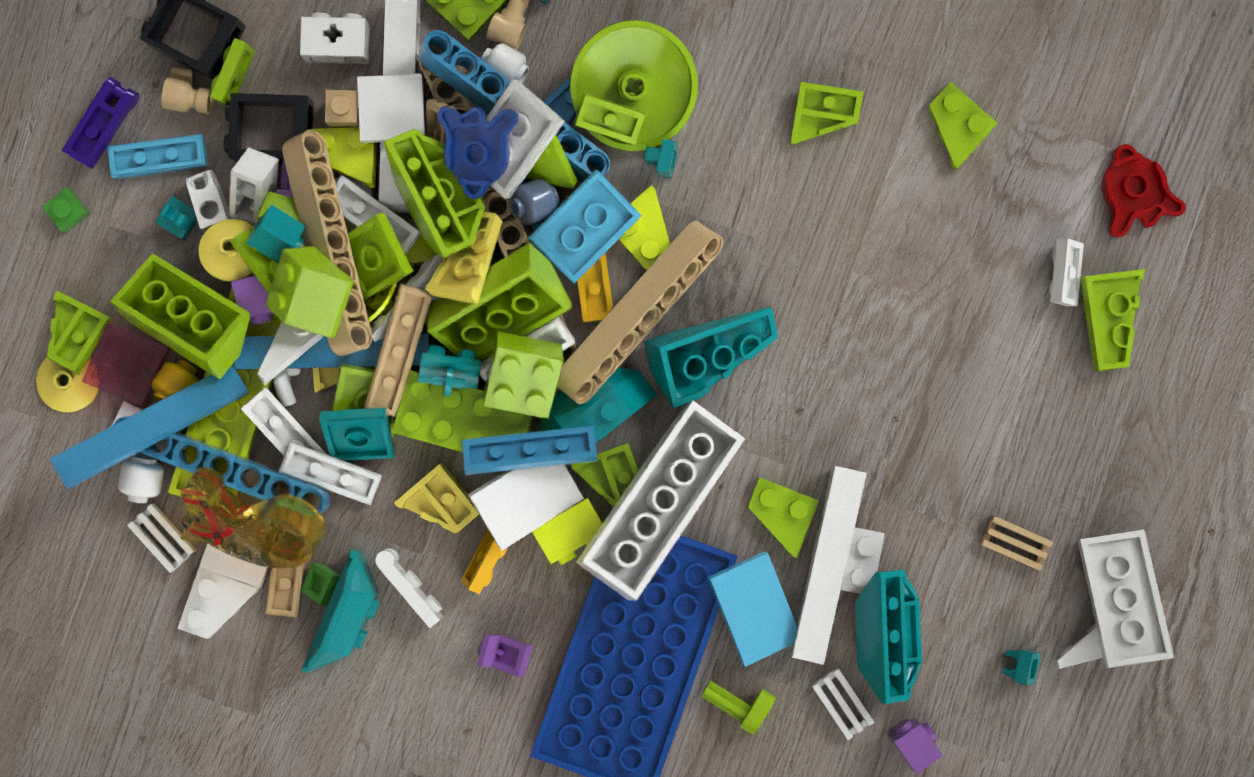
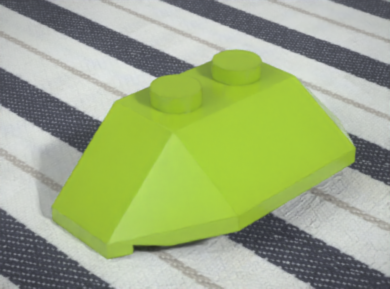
[384,129,485,259]

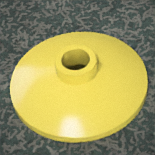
[199,219,254,282]
[36,357,101,412]

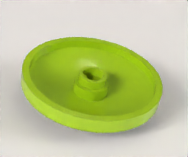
[570,20,698,151]

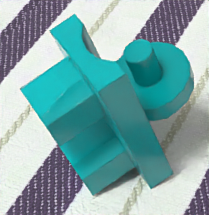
[418,345,481,397]

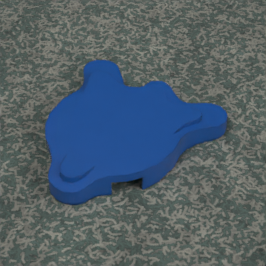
[437,106,519,199]

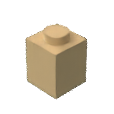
[325,90,359,128]

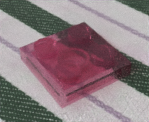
[82,323,170,407]

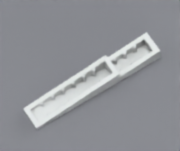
[791,466,867,665]

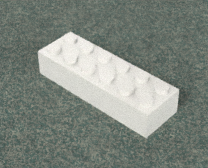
[576,401,745,600]

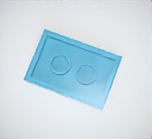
[528,169,642,284]
[707,551,797,667]

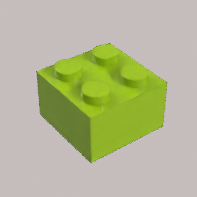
[484,331,563,419]

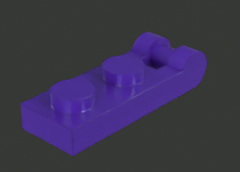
[62,77,140,169]

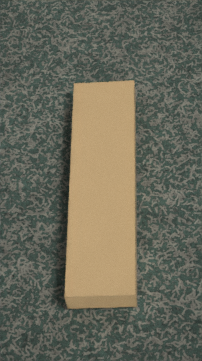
[364,283,432,417]
[265,486,315,618]

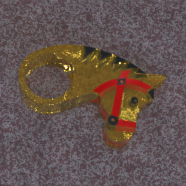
[180,467,327,569]

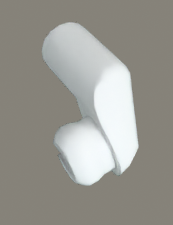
[273,368,301,407]

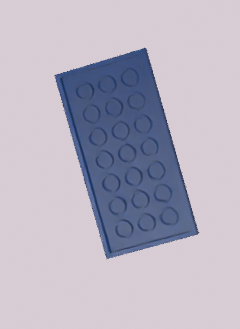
[530,535,738,777]

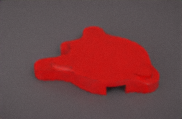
[1102,144,1186,238]

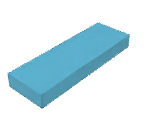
[107,134,208,179]

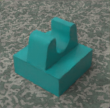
[644,139,679,179]
[155,196,197,241]
[1002,650,1041,685]

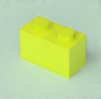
[532,497,603,565]

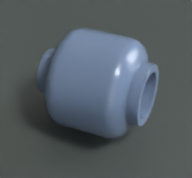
[509,179,559,225]

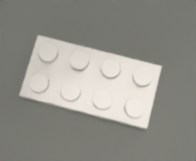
[1078,529,1174,668]

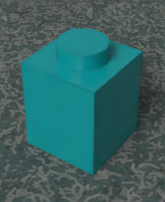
[246,204,305,263]

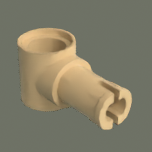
[486,0,530,50]

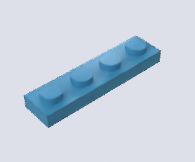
[462,426,597,475]

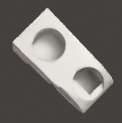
[186,169,231,233]

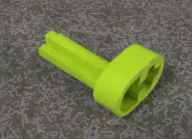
[701,680,776,735]

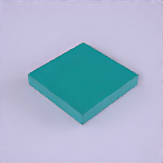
[319,407,395,461]

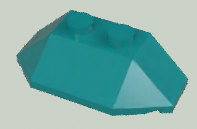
[540,367,657,467]
[301,548,380,673]
[855,569,922,704]

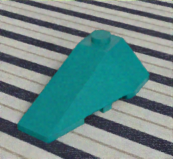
[644,307,778,408]

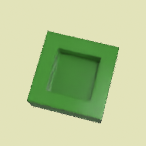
[42,187,91,233]
[300,562,340,606]

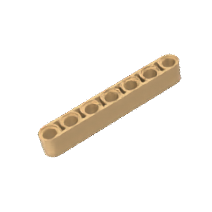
[282,129,372,356]
[556,221,723,404]

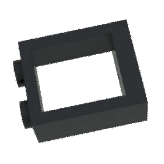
[140,0,246,80]
[224,93,314,164]

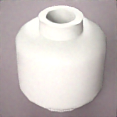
[481,43,529,84]
[118,454,164,503]

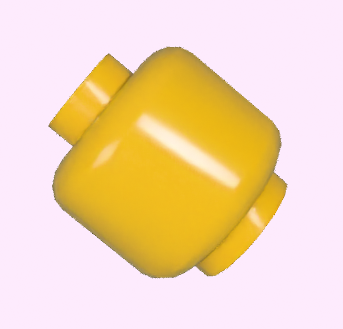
[151,360,200,401]

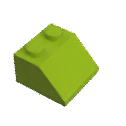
[265,246,354,338]

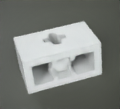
[300,12,371,64]
[229,147,279,227]

